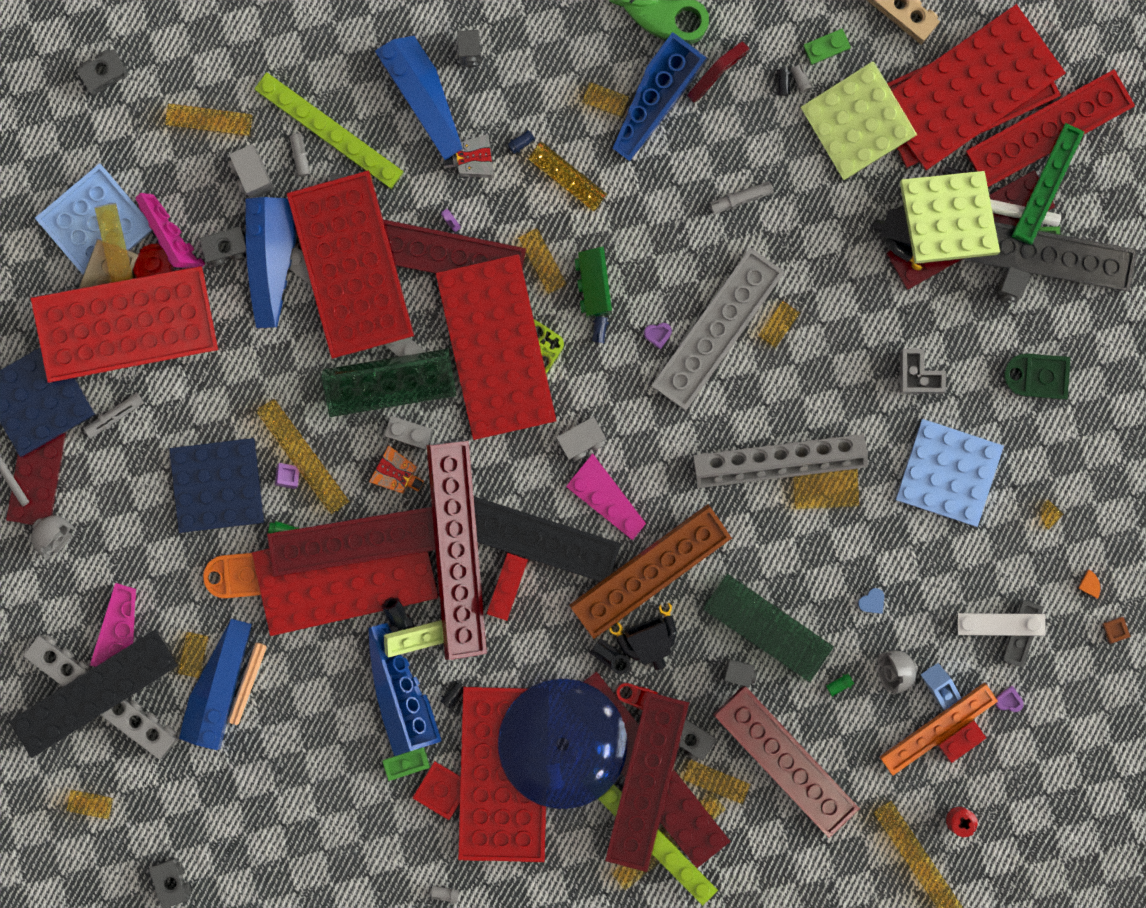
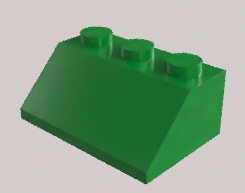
[574,246,612,318]

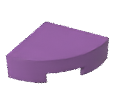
[441,209,461,232]

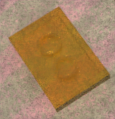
[793,469,860,509]

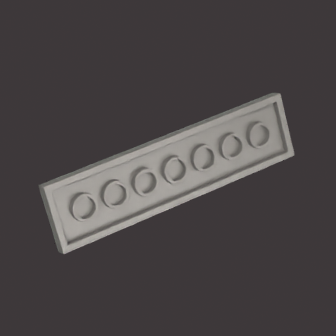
[651,247,785,411]

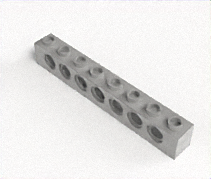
[693,434,868,488]
[23,635,178,760]

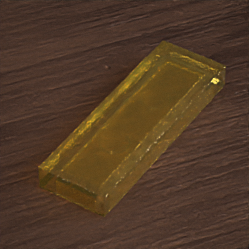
[518,228,567,294]
[683,760,751,804]

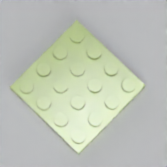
[801,62,917,180]
[900,171,1000,264]

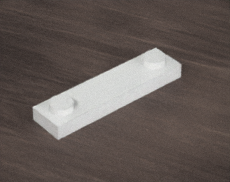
[958,613,1045,636]

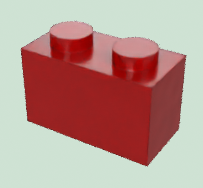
[937,720,986,763]

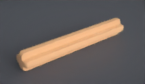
[228,643,267,725]

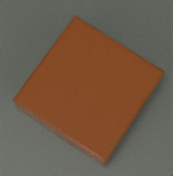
[1102,617,1131,644]

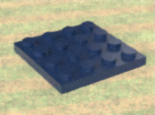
[0,347,96,457]
[169,438,265,533]

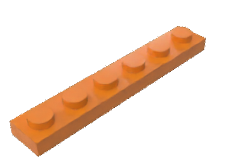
[880,682,998,776]

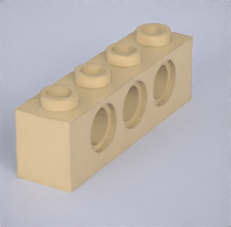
[867,0,940,45]

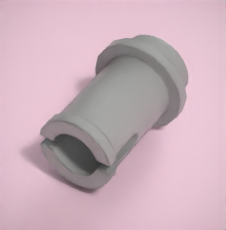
[790,64,812,93]
[431,886,459,904]

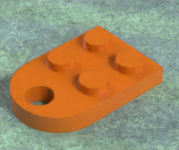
[203,553,261,598]

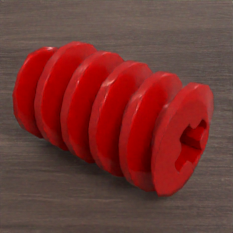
[946,807,978,837]

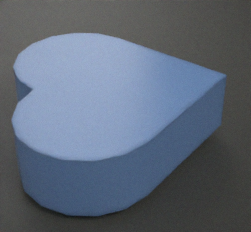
[858,588,884,614]

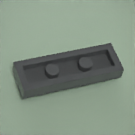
[1002,600,1044,668]

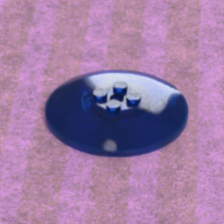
[498,679,627,809]

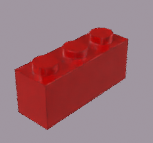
[487,553,528,621]

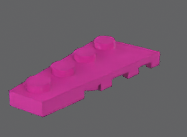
[135,193,205,268]
[566,454,646,540]
[90,583,136,667]

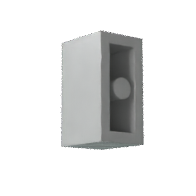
[384,416,433,450]
[556,416,606,462]

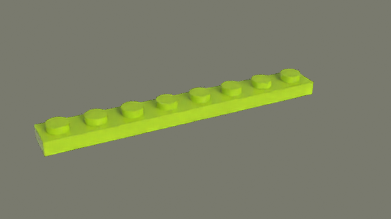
[254,72,404,189]
[581,766,718,906]

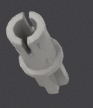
[290,134,311,177]

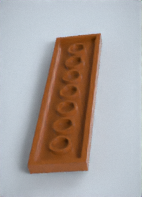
[569,504,732,639]

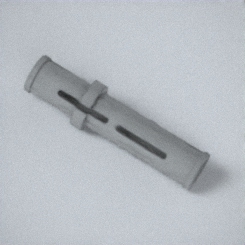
[709,181,774,215]
[83,392,144,439]

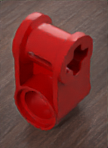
[615,682,658,710]

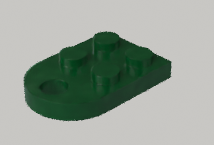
[1004,353,1071,400]

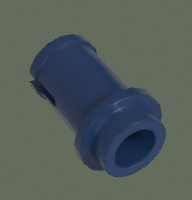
[507,130,535,154]
[591,316,609,343]

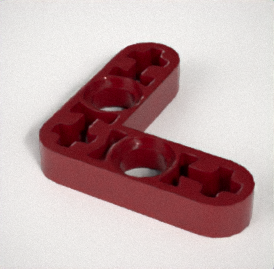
[687,41,750,104]

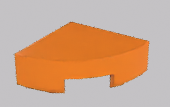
[1078,570,1100,599]

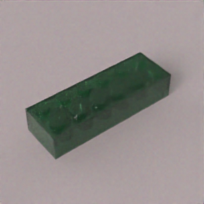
[322,348,457,417]
[702,573,834,682]

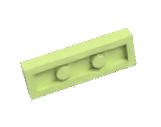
[384,620,444,657]

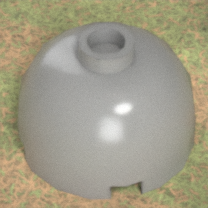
[31,515,74,558]
[878,650,918,695]

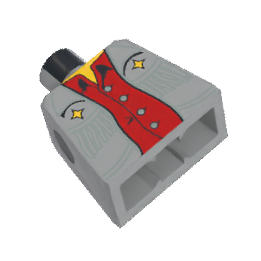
[444,134,494,178]

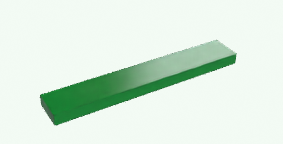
[1012,123,1085,245]

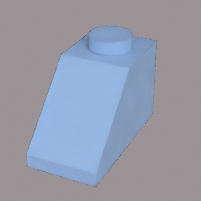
[921,663,962,711]

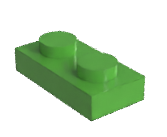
[803,28,851,66]
[382,747,431,781]

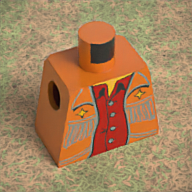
[369,446,424,494]

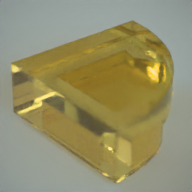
[1041,499,1063,530]

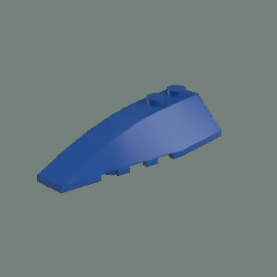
[613,32,709,161]
[375,36,463,160]
[246,197,296,328]
[179,619,252,750]
[369,623,441,756]

